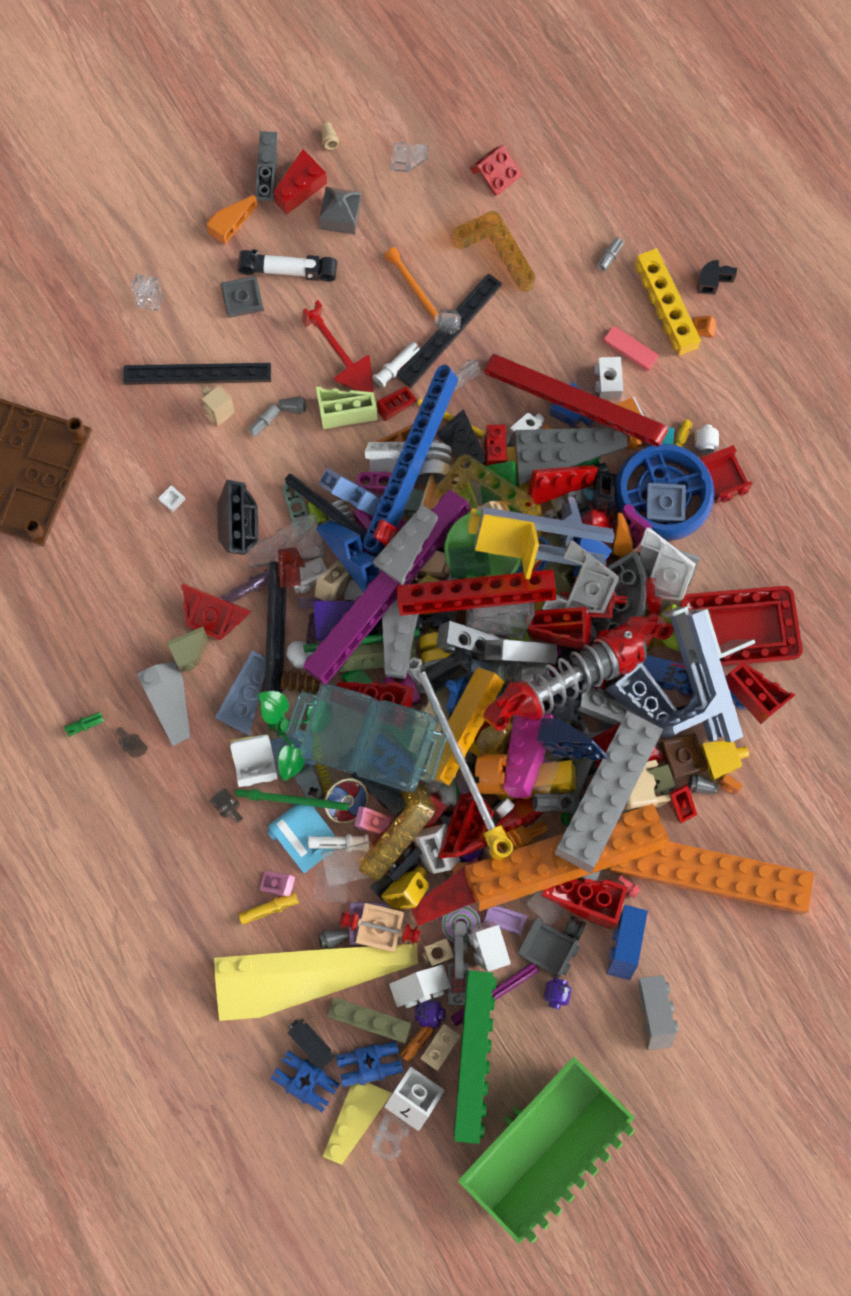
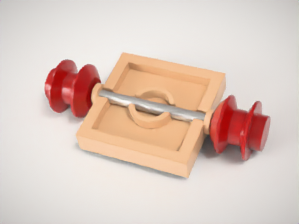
[339,903,421,952]

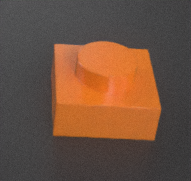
[719,774,743,794]

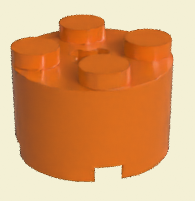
[475,754,508,794]

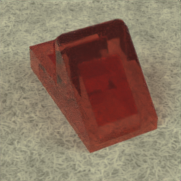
[278,547,306,588]

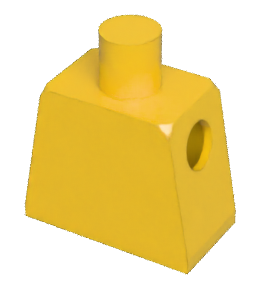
[700,741,749,781]
[381,867,429,910]

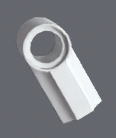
[407,657,426,693]

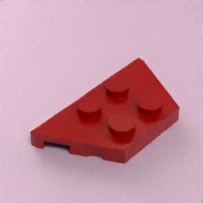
[181,583,251,640]

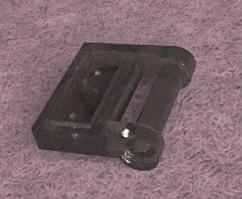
[489,660,523,699]

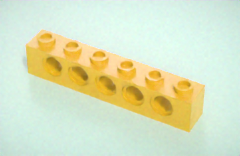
[634,248,701,356]

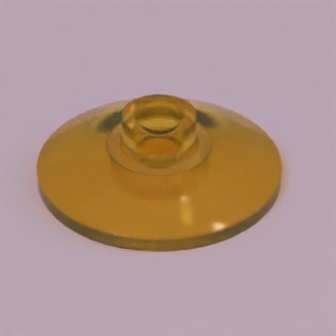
[476,726,511,756]

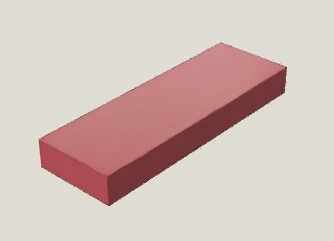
[603,326,659,371]

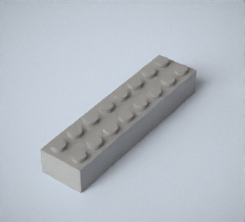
[554,711,663,873]

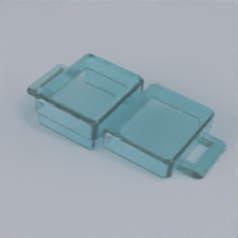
[286,683,447,793]

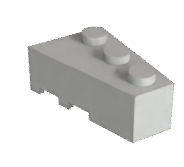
[638,975,678,1050]

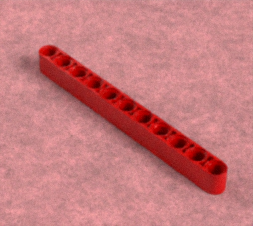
[483,354,669,447]

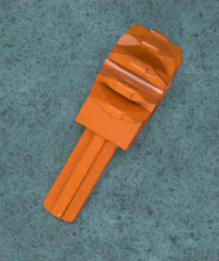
[497,821,548,853]

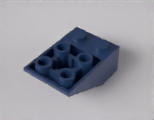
[537,718,608,761]

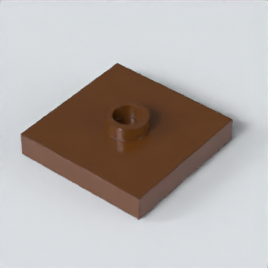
[659,733,708,779]

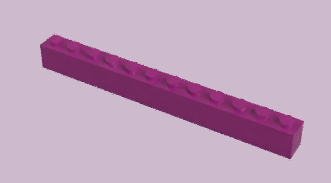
[303,489,471,686]

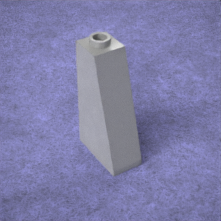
[485,640,558,664]

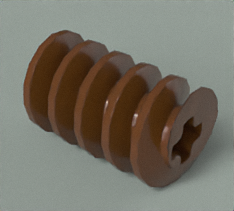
[281,667,322,696]

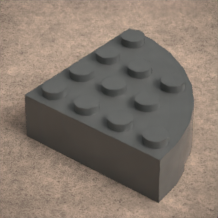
[591,551,647,638]

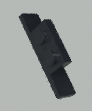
[370,841,422,901]

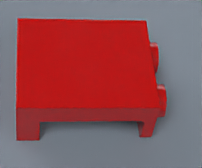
[700,445,753,503]

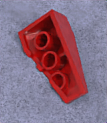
[330,682,413,730]
[476,796,545,851]
[542,879,628,930]

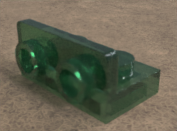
[449,546,491,579]

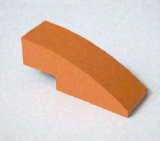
[612,513,633,561]

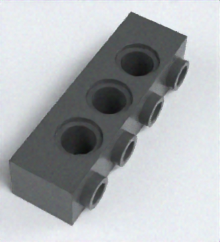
[437,621,513,667]

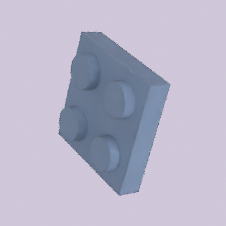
[646,483,686,523]

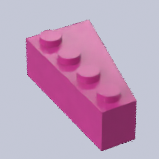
[504,715,553,798]

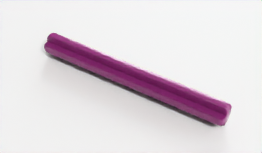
[451,963,538,1026]

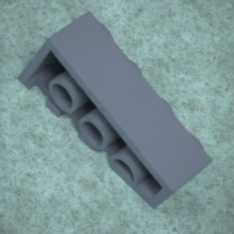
[605,663,678,739]

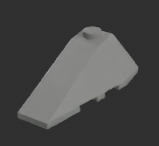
[137,661,191,746]

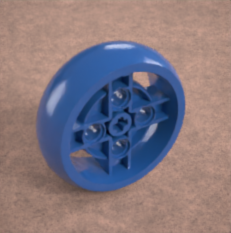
[615,444,714,542]

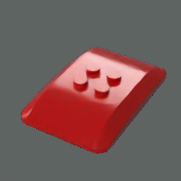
[680,586,803,667]

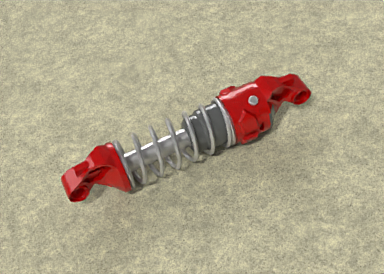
[483,613,674,731]

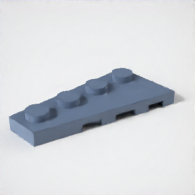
[215,650,266,737]

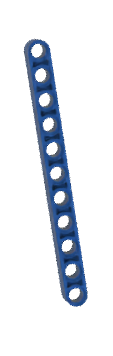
[363,365,458,557]

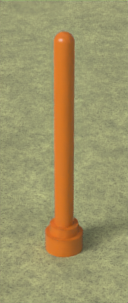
[384,247,440,320]

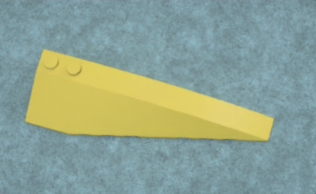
[214,944,418,1021]

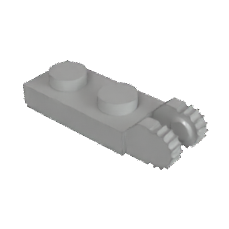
[454,921,467,980]

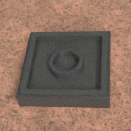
[221,276,264,318]

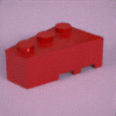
[725,662,796,724]

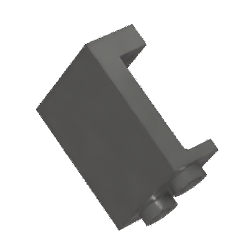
[517,917,580,978]

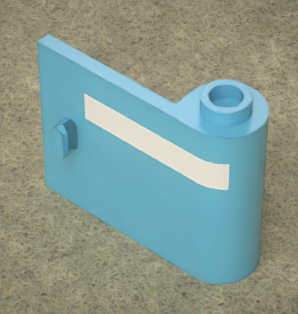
[266,804,336,873]

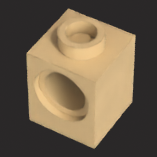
[422,938,454,967]

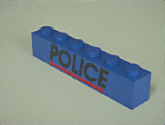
[643,655,747,710]

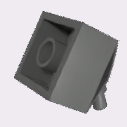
[319,187,362,235]

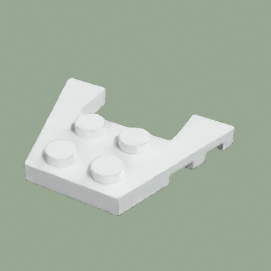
[640,527,696,600]

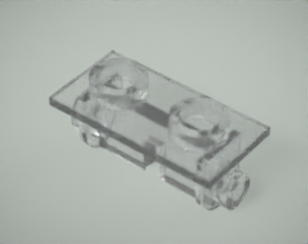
[453,359,481,391]

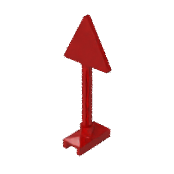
[302,300,374,393]

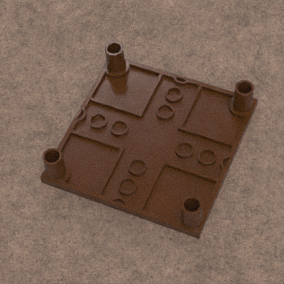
[0,398,92,547]

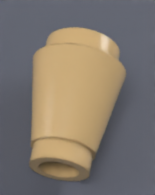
[321,122,339,150]

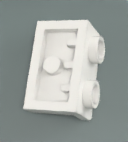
[287,557,327,594]

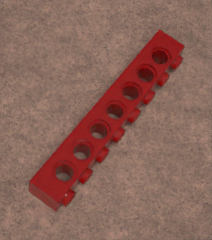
[397,570,556,616]

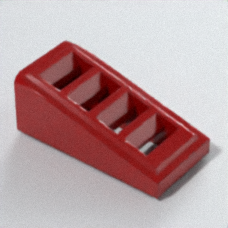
[376,386,417,421]
[373,519,400,547]

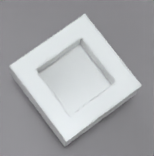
[158,485,186,513]

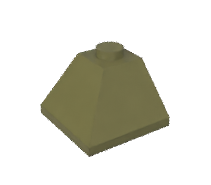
[167,627,209,672]

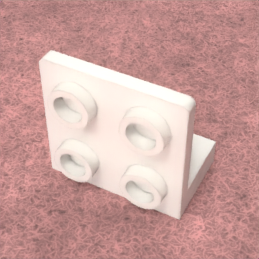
[365,442,405,473]

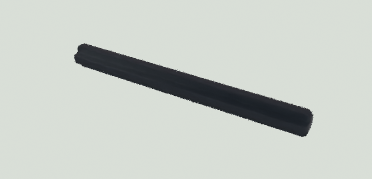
[285,474,367,543]

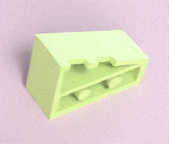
[316,386,378,429]

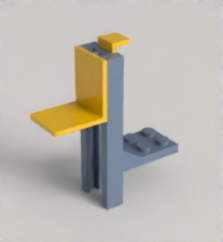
[468,497,615,579]

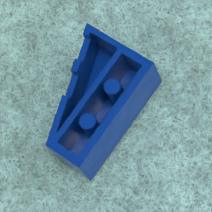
[607,905,648,980]

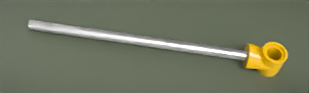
[418,672,513,860]

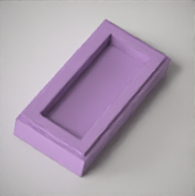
[483,906,527,935]

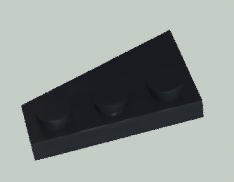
[436,409,487,474]

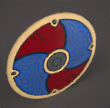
[325,778,368,823]

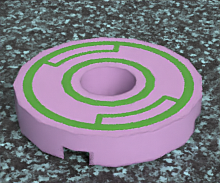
[441,906,481,944]

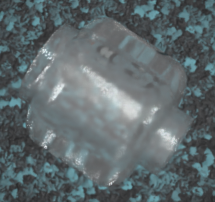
[435,309,461,334]

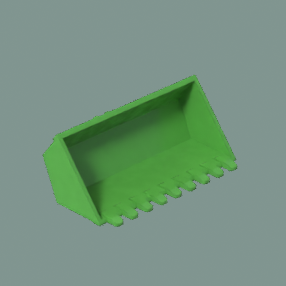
[458,1056,635,1244]

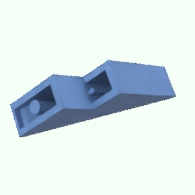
[318,468,406,528]

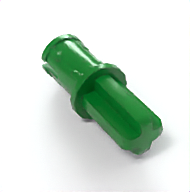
[64,712,104,737]

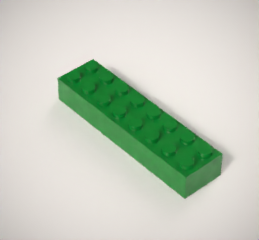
[453,970,497,1144]

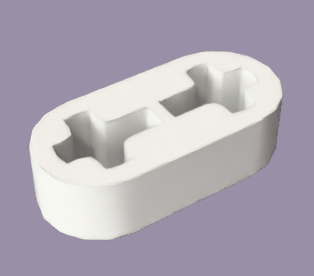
[492,798,514,820]

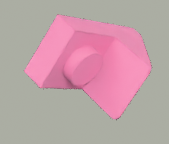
[354,807,392,836]
[259,871,295,897]

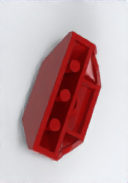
[438,792,494,859]

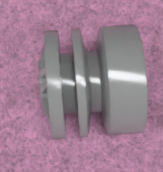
[415,442,451,486]

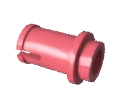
[616,875,641,898]

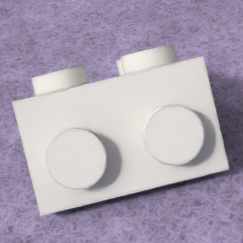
[230,735,278,787]

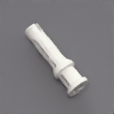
[372,342,420,388]
[308,834,369,852]

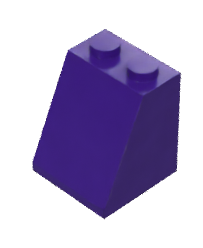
[314,601,371,643]

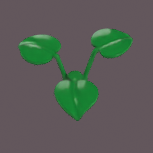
[257,691,333,781]

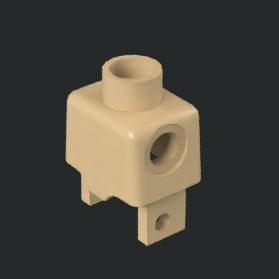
[621,760,671,814]

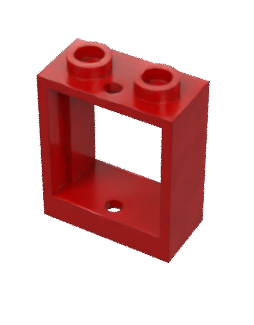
[484,424,507,466]

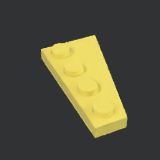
[323,1083,392,1165]

